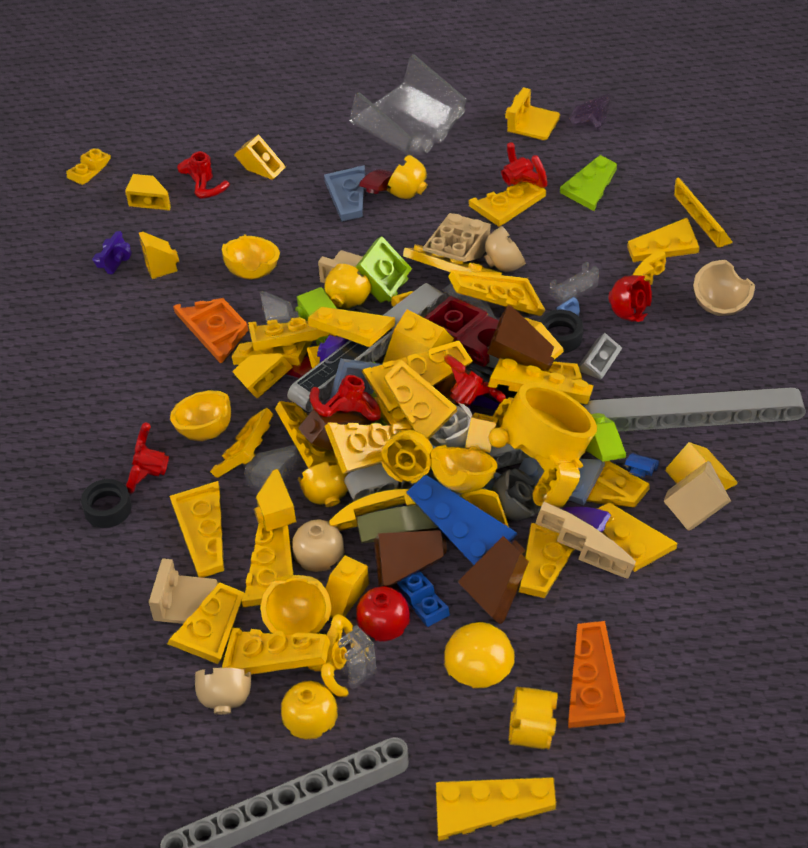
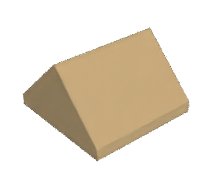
[664,461,731,530]

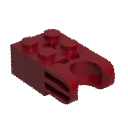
[424,296,499,367]

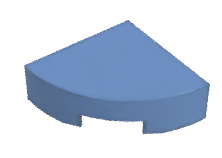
[557,297,580,315]

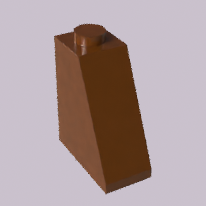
[487,305,554,371]
[298,409,376,452]
[374,530,447,588]
[458,536,529,624]

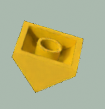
[665,442,737,490]

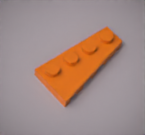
[568,621,625,728]

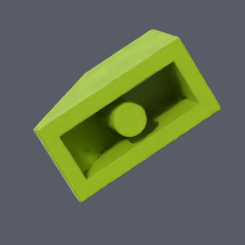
[586,413,626,462]

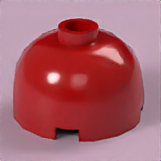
[608,275,652,322]
[356,586,410,642]

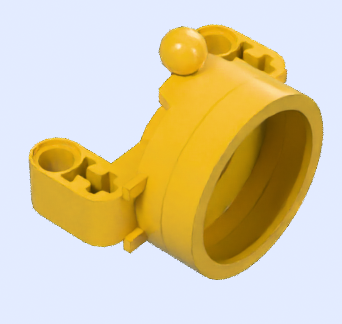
[488,383,597,508]

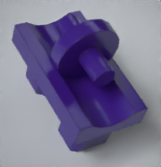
[92,231,132,274]

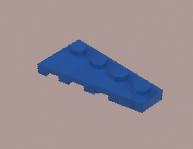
[406,475,517,565]

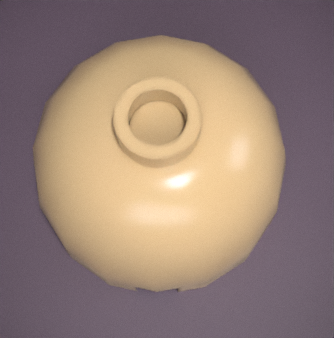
[484,226,526,273]
[292,519,345,572]
[195,668,251,715]

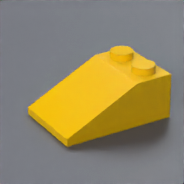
[383,309,454,363]

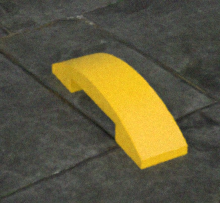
[329,489,417,531]

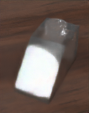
[260,291,299,325]
[244,445,299,491]

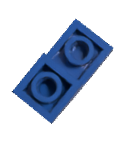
[625,453,660,478]
[397,571,450,627]

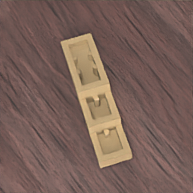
[535,502,636,579]

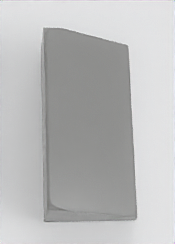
[578,333,622,380]

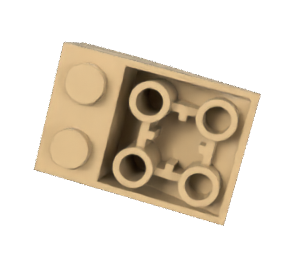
[423,213,491,262]

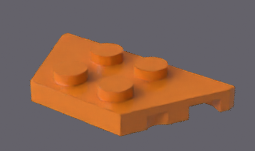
[173,298,248,363]

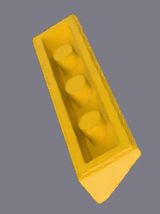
[674,178,732,247]

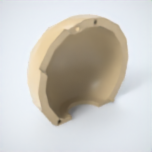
[693,260,755,316]

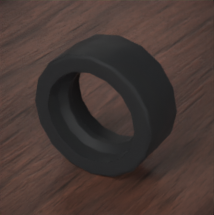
[539,309,583,353]
[81,479,132,528]

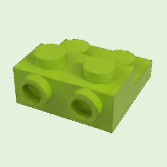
[355,236,412,303]

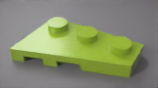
[560,155,617,211]

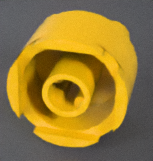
[509,687,558,749]

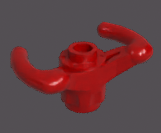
[501,142,548,188]
[177,152,230,199]
[444,354,506,406]
[309,375,381,421]
[126,422,169,495]

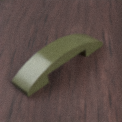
[356,505,443,543]

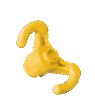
[308,614,359,697]

